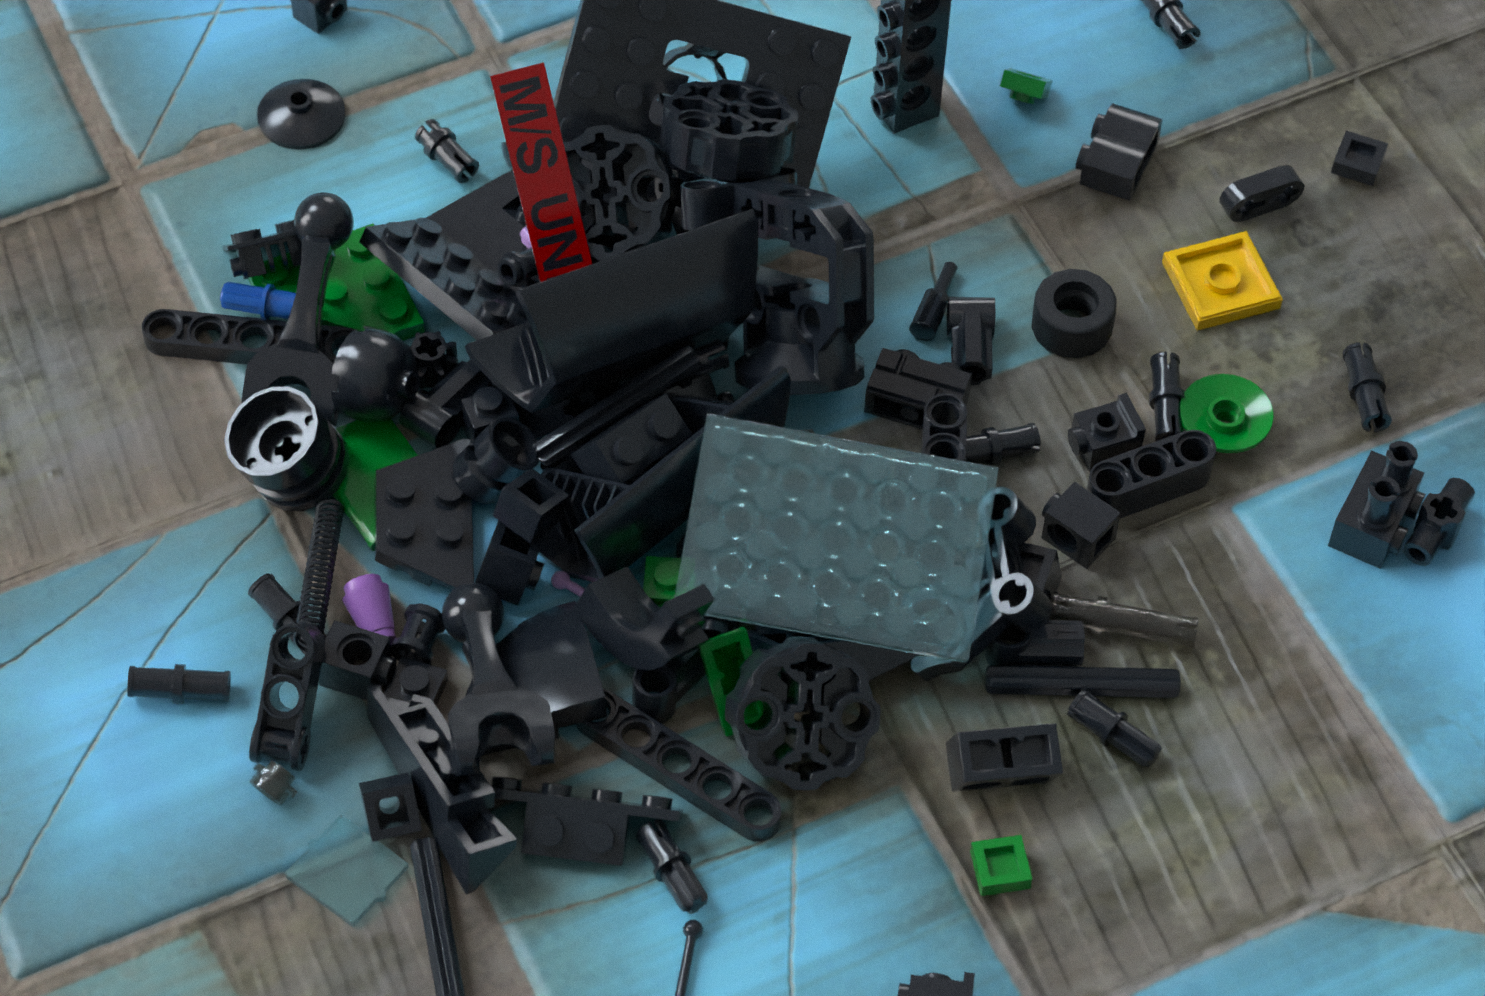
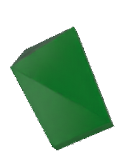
[699,627,763,737]

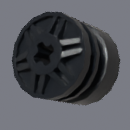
[224,387,350,511]

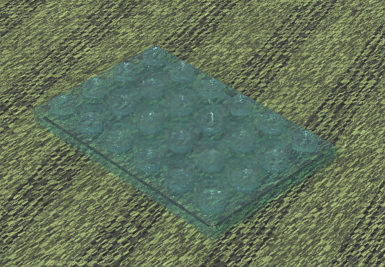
[674,413,999,663]

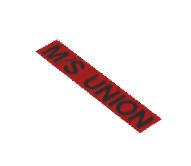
[490,62,592,282]

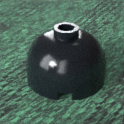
[331,326,420,422]

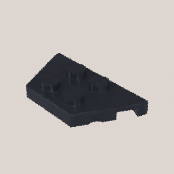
[374,439,474,590]

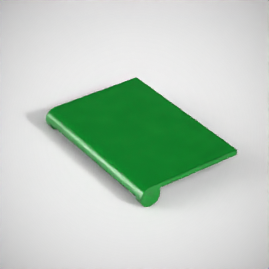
[333,419,418,551]

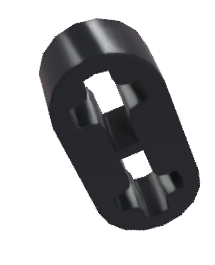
[1219,165,1304,222]

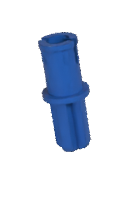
[220,282,296,320]

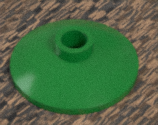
[1180,374,1274,453]

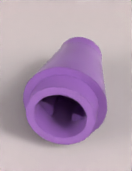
[342,574,396,645]

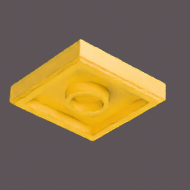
[1162,231,1283,331]

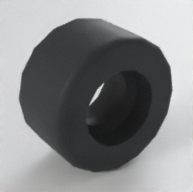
[1031,269,1117,358]

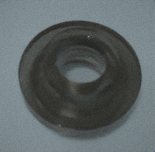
[249,760,298,806]

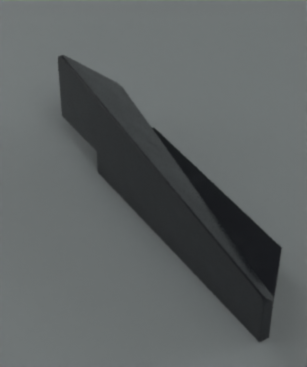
[367,684,517,895]

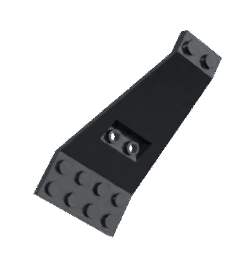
[359,93,670,340]

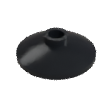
[257,79,346,149]

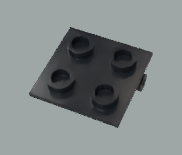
[222,220,302,280]

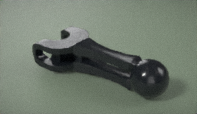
[241,192,354,427]
[442,583,556,776]

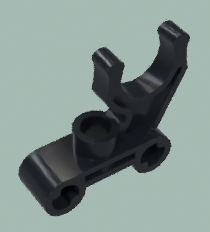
[901,487,1052,681]

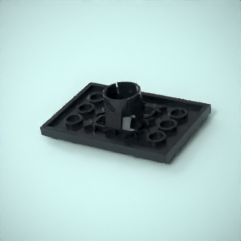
[553,0,851,188]

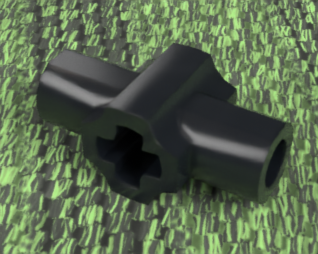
[1403,478,1475,566]

